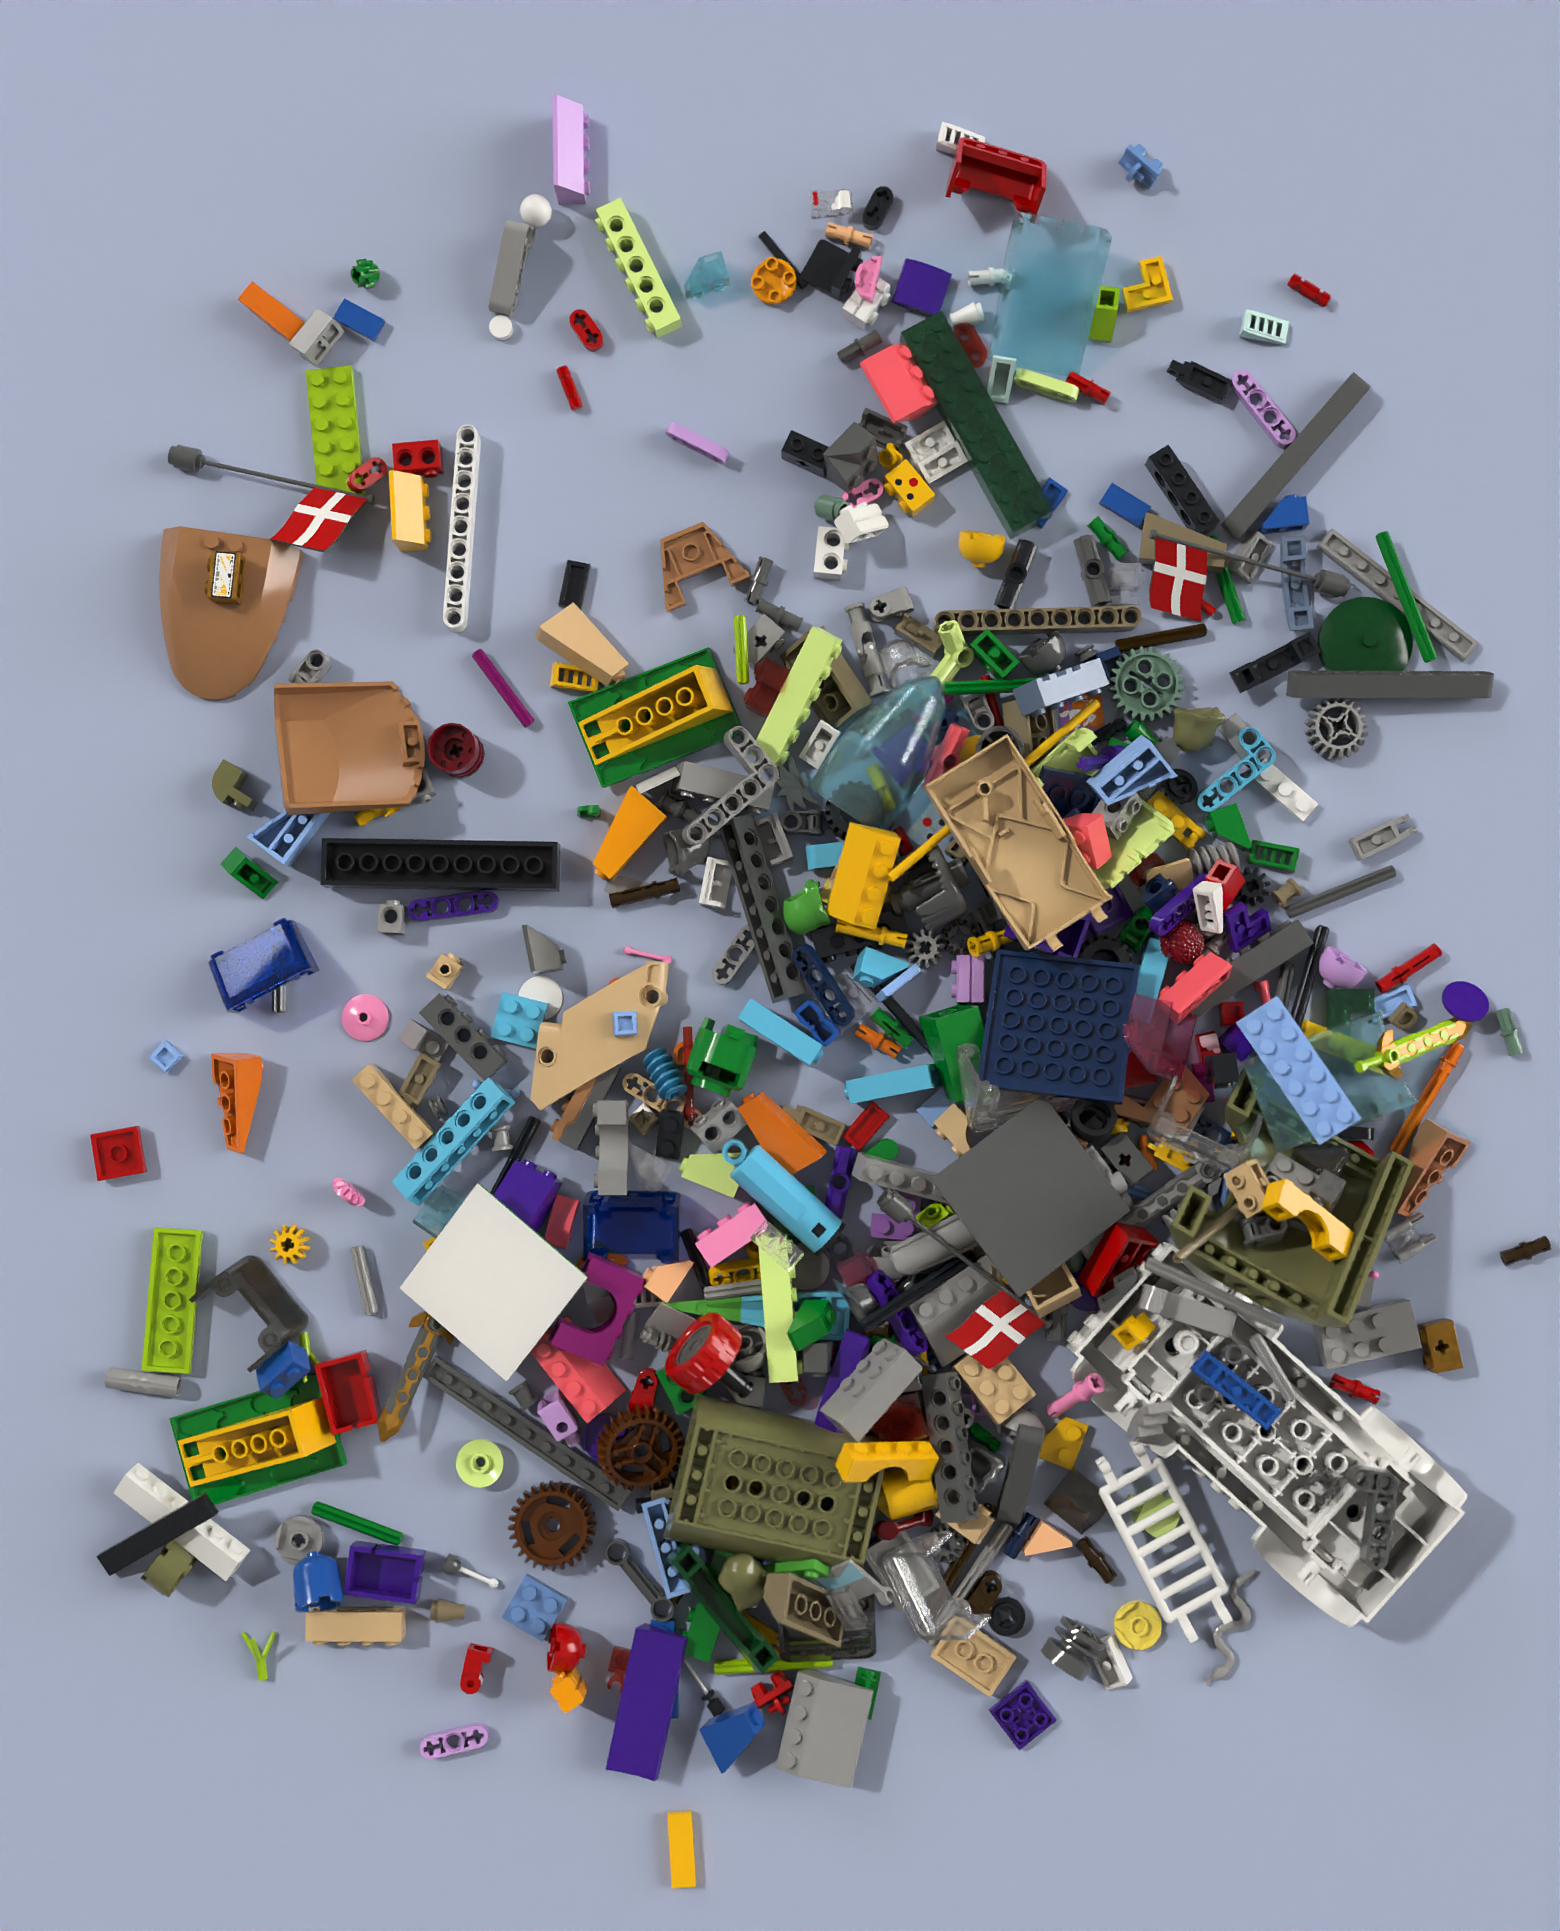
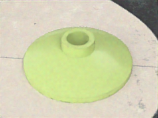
[456,1439,504,1488]

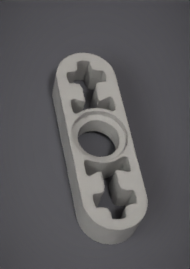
[712,925,755,985]

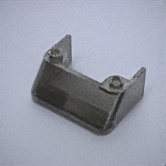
[189,1255,309,1373]
[778,1594,876,1662]

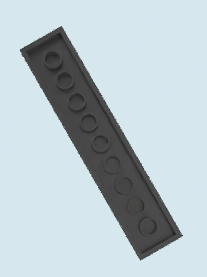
[320,838,561,892]

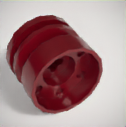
[427,723,485,778]

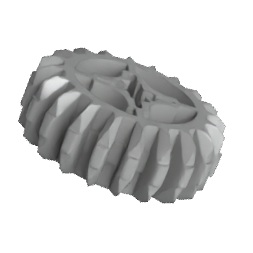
[1304,698,1369,760]

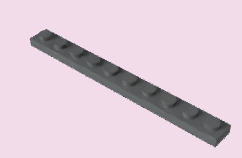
[423,1355,632,1511]

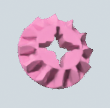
[332,1178,365,1207]

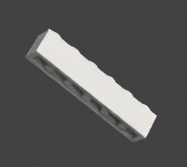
[114,1463,251,1581]

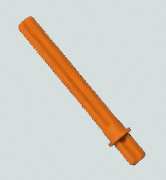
[1388,1042,1464,1155]

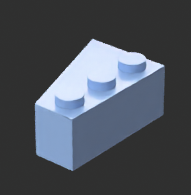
[1086,735,1177,805]
[246,810,330,867]

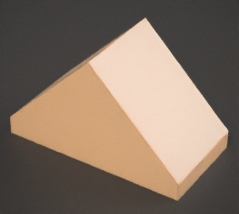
[1022,1518,1073,1556]

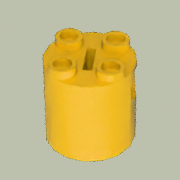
[877,1468,939,1521]

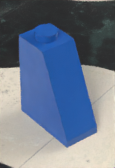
[699,1702,766,1774]

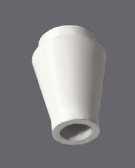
[950,302,985,328]

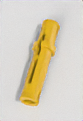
[835,919,908,949]

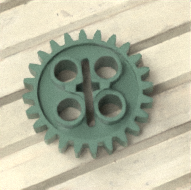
[1108,646,1185,722]

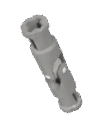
[844,602,890,698]

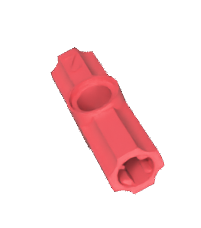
[922,723,970,787]

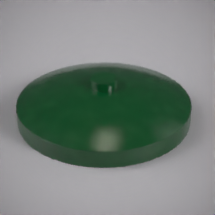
[1317,597,1413,671]

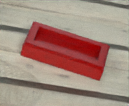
[841,1101,890,1152]

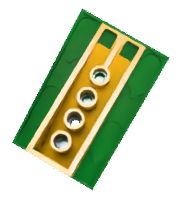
[568,647,742,788]
[169,1373,347,1505]

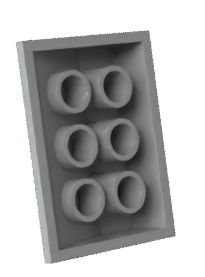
[907,1255,1007,1368]
[775,1669,874,1788]

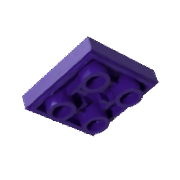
[989,1680,1057,1750]

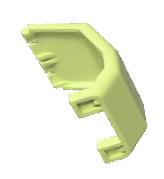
[1031,728,1175,889]

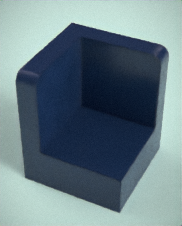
[1093,646,1121,681]

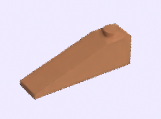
[1395,1118,1471,1217]

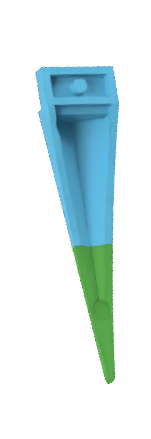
[657,1290,850,1340]

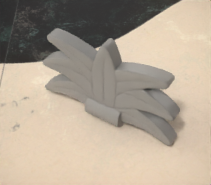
[770,757,818,811]

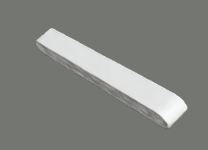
[443,425,481,633]

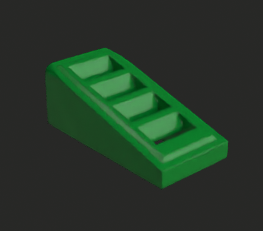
[1248,840,1300,873]

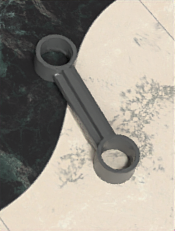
[605,1538,675,1622]

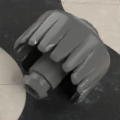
[887,844,971,931]

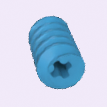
[643,1048,688,1100]

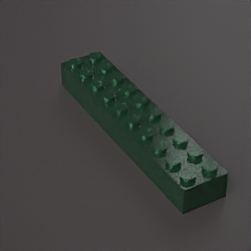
[900,311,1054,540]

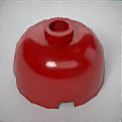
[547,1623,586,1673]

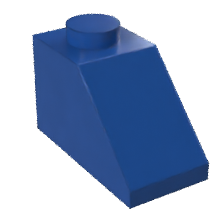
[1258,494,1310,534]

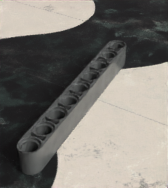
[1220,372,1371,540]
[1286,670,1494,699]

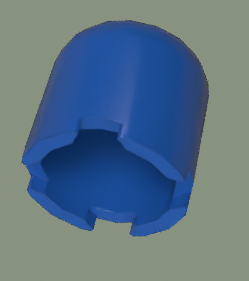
[293,1551,344,1613]

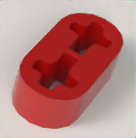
[569,309,603,352]
[347,457,387,493]

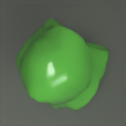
[783,879,831,936]

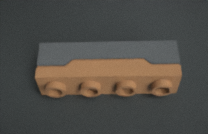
[550,1065,622,1151]

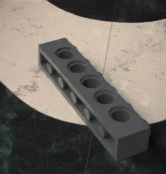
[921,1371,979,1523]

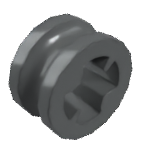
[1074,644,1098,664]
[428,1095,449,1119]

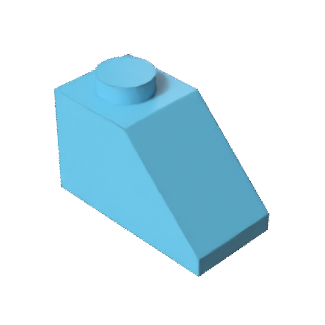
[852,947,909,988]

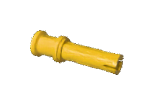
[967,930,1014,958]

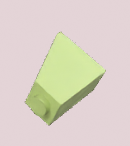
[679,1152,741,1198]

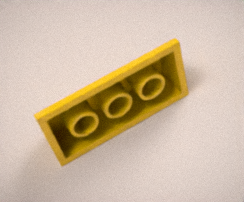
[826,822,901,930]

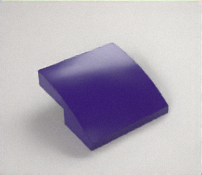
[891,258,952,319]

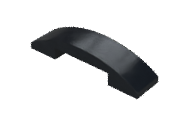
[1229,631,1321,693]

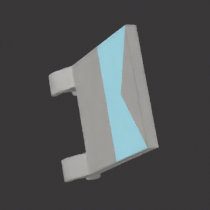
[818,1559,894,1617]

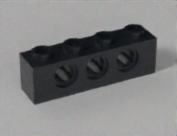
[1145,444,1220,535]
[810,910,909,963]

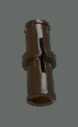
[1500,1236,1552,1266]
[1075,1536,1117,1584]

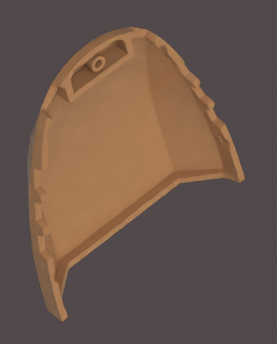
[159,526,304,701]

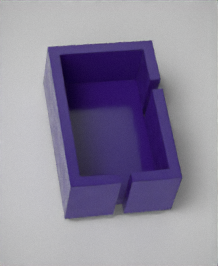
[1003,916,1091,958]
[343,1540,426,1604]

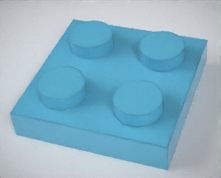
[491,992,549,1049]

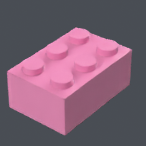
[695,1201,771,1268]

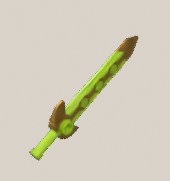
[1354,1017,1473,1078]

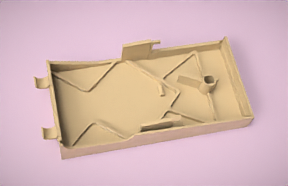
[923,734,1113,951]

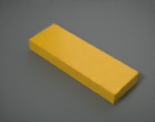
[667,1810,696,1888]

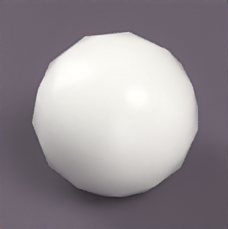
[520,194,552,228]

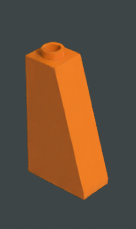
[738,1091,827,1175]

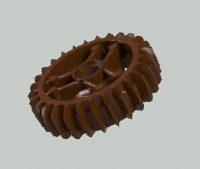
[596,1404,685,1492]
[508,1480,597,1572]

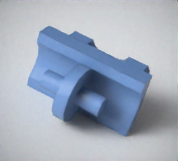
[1118,144,1163,189]

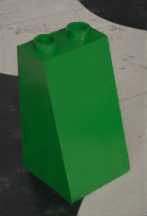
[918,1004,995,1104]

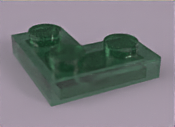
[1326,989,1375,1037]

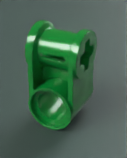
[1117,906,1154,953]

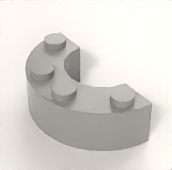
[593,1100,630,1195]

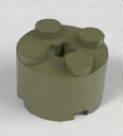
[140,1540,197,1598]

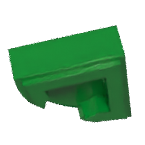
[577,805,601,818]

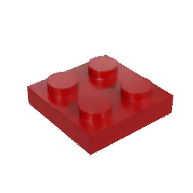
[90,1126,147,1181]

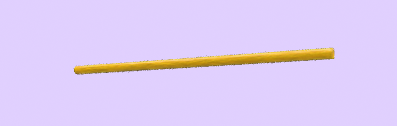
[887,699,1100,882]

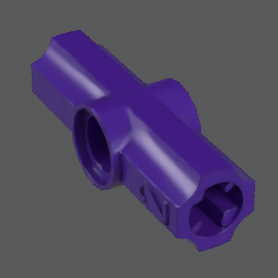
[824,1145,856,1219]

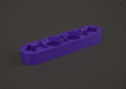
[1149,873,1207,936]
[407,891,499,921]
[866,1269,928,1356]

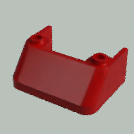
[945,137,1047,223]

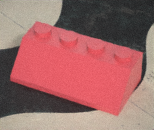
[530,1315,626,1423]

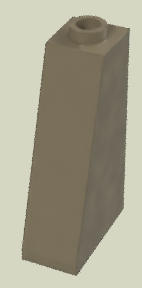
[1139,513,1231,574]

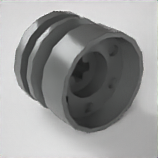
[1040,1616,1106,1681]

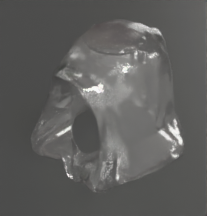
[878,639,933,689]

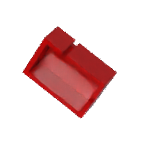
[314,1350,382,1435]

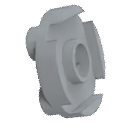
[275,1515,324,1565]

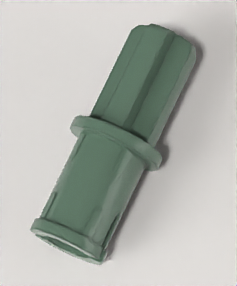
[1496,1008,1524,1056]

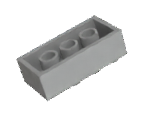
[1312,1298,1422,1369]
[820,1338,923,1442]

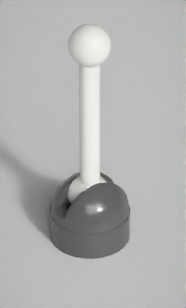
[442,1553,498,1588]

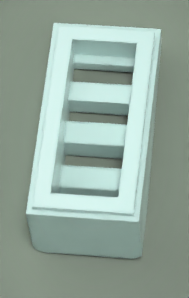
[1239,309,1289,345]

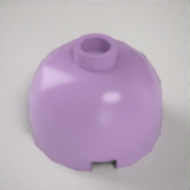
[1318,946,1367,990]

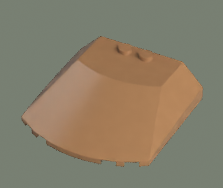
[274,681,425,815]

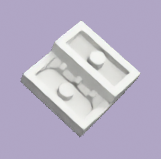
[903,420,968,484]

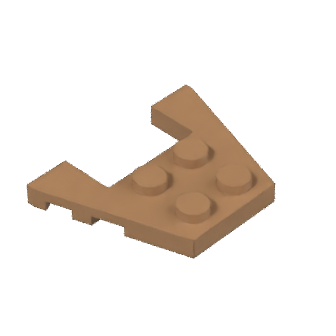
[660,522,750,613]
[1114,1038,1210,1134]

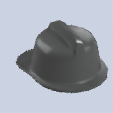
[833,1279,878,1323]

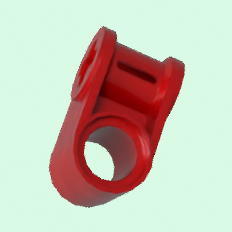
[628,1368,659,1411]

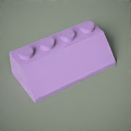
[552,95,590,205]

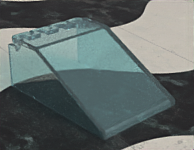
[988,212,1112,376]
[1242,1010,1418,1153]

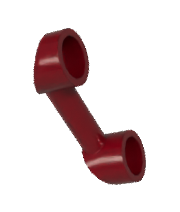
[874,1509,934,1540]

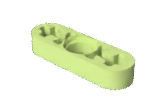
[1012,368,1080,403]

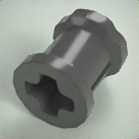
[508,1380,539,1412]

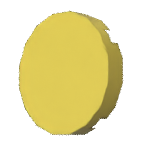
[1113,1600,1162,1650]

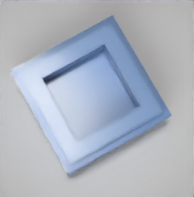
[612,1011,638,1036]
[149,1040,183,1074]

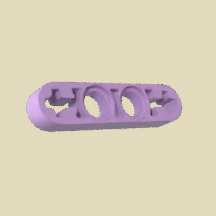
[1230,370,1296,448]

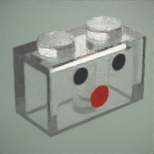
[906,802,946,846]

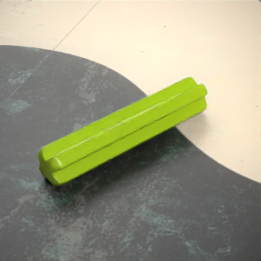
[733,615,750,685]

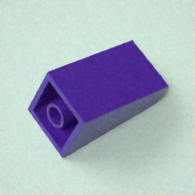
[494,1159,563,1233]

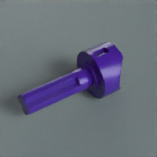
[1076,745,1125,771]

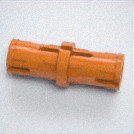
[854,1023,902,1059]

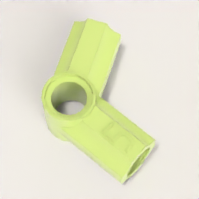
[930,620,974,686]

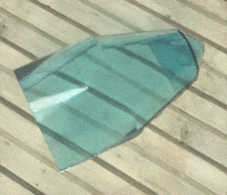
[809,676,947,831]

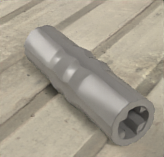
[105,1367,182,1397]

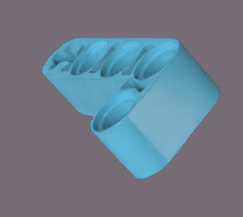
[1196,727,1276,812]
[805,833,900,871]

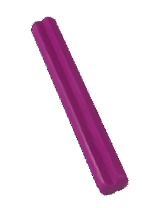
[472,649,534,728]

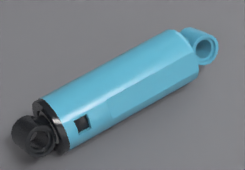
[722,1138,853,1262]

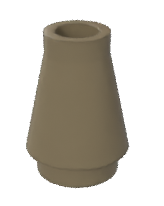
[430,1598,465,1623]

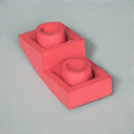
[544,1195,580,1250]

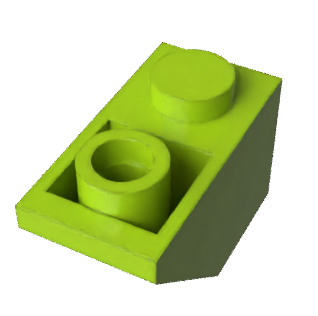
[1088,285,1120,343]

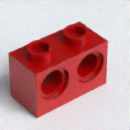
[392,439,444,478]

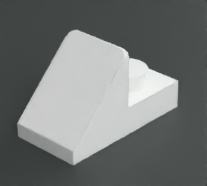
[799,720,841,769]

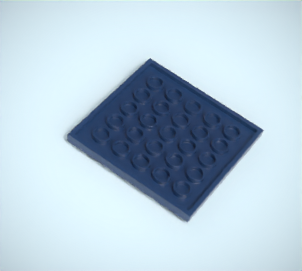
[977,949,1140,1105]

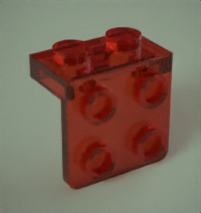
[870,1401,929,1442]

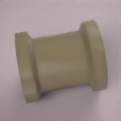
[1271,878,1303,908]

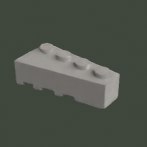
[670,761,775,815]

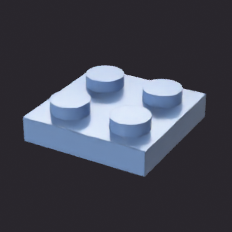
[501,1574,568,1642]

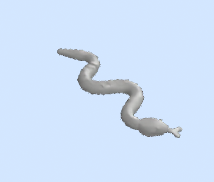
[1203,1569,1256,1686]

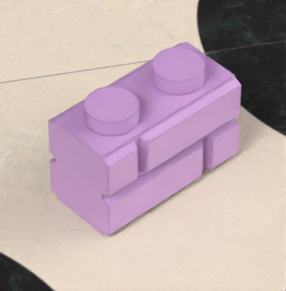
[951,955,985,1004]

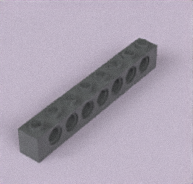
[719,814,808,1003]

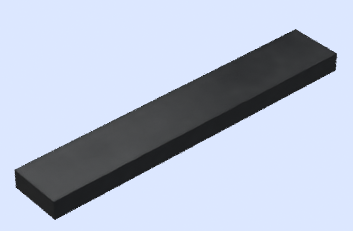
[96,1492,219,1576]

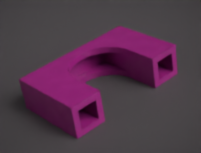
[548,1252,645,1366]

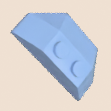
[641,1497,707,1599]

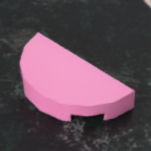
[855,256,883,303]

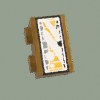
[204,550,246,605]

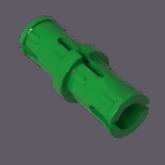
[1087,516,1129,561]
[870,1007,914,1049]

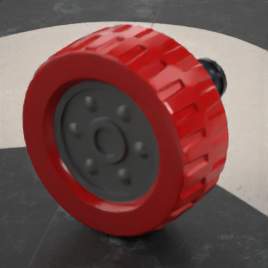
[665,1312,754,1398]

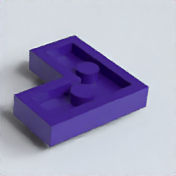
[1223,901,1272,953]

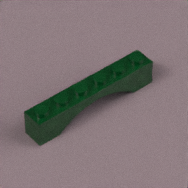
[665,1543,780,1675]

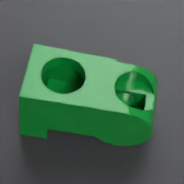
[854,1138,899,1161]

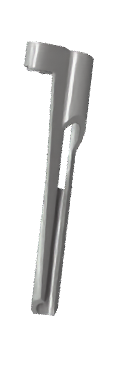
[889,1145,1134,1275]

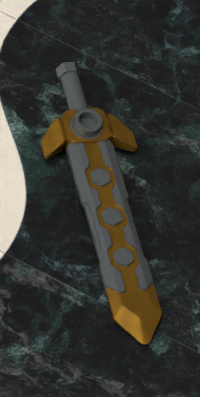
[377,1311,454,1442]

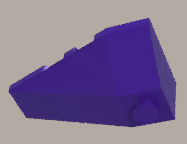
[814,1329,870,1433]

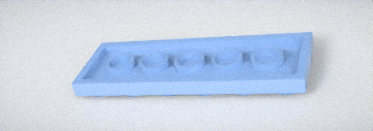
[1236,996,1361,1145]

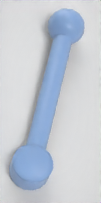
[472,1080,520,1098]

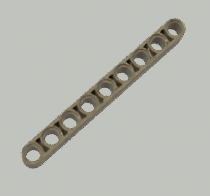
[933,606,1142,636]

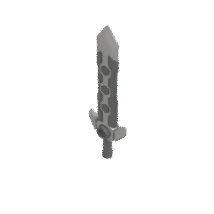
[1104,1143,1242,1234]

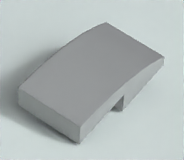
[1218,713,1266,767]

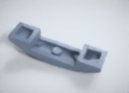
[1280,535,1314,631]

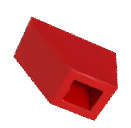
[1205,859,1246,913]

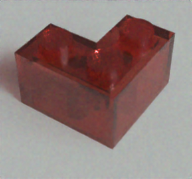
[744,657,791,719]

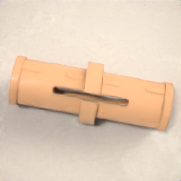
[825,222,873,249]

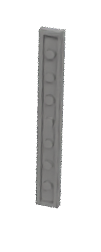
[1316,528,1479,662]

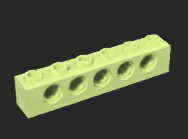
[595,198,682,339]

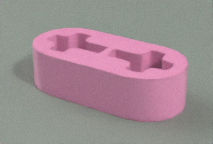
[842,478,884,508]

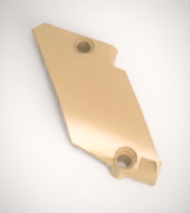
[530,961,669,1111]

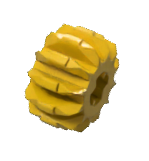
[269,1224,310,1265]

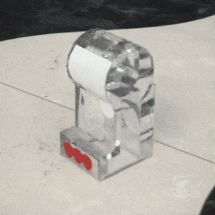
[810,189,854,219]

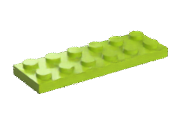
[305,365,365,495]
[141,1227,203,1374]

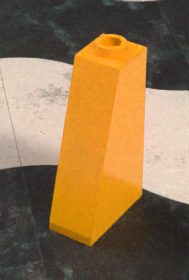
[593,786,668,881]

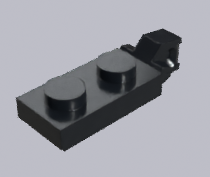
[1167,360,1233,404]

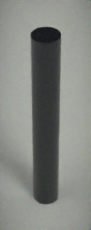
[758,231,808,290]

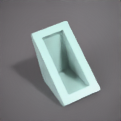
[985,355,1016,403]

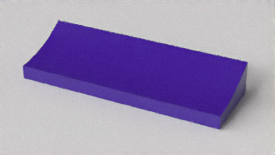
[605,1623,688,1781]

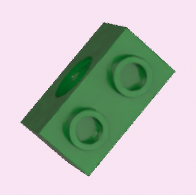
[969,629,1020,680]

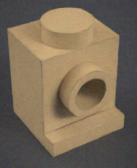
[425,952,464,991]

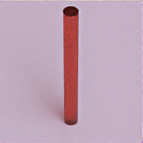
[683,1026,695,1121]

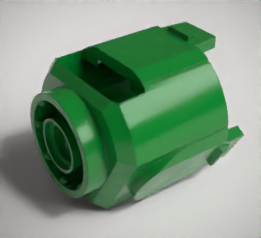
[686,1017,759,1097]

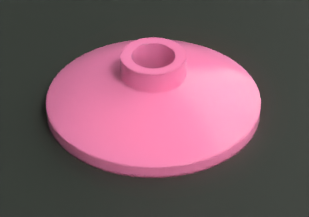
[342,994,389,1041]

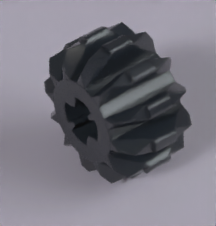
[1233,867,1270,907]

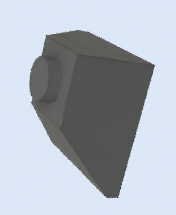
[522,924,567,975]

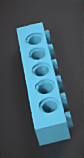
[392,1077,515,1206]

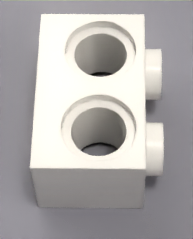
[814,526,849,580]

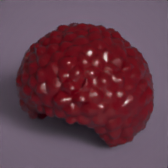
[1159,918,1205,965]

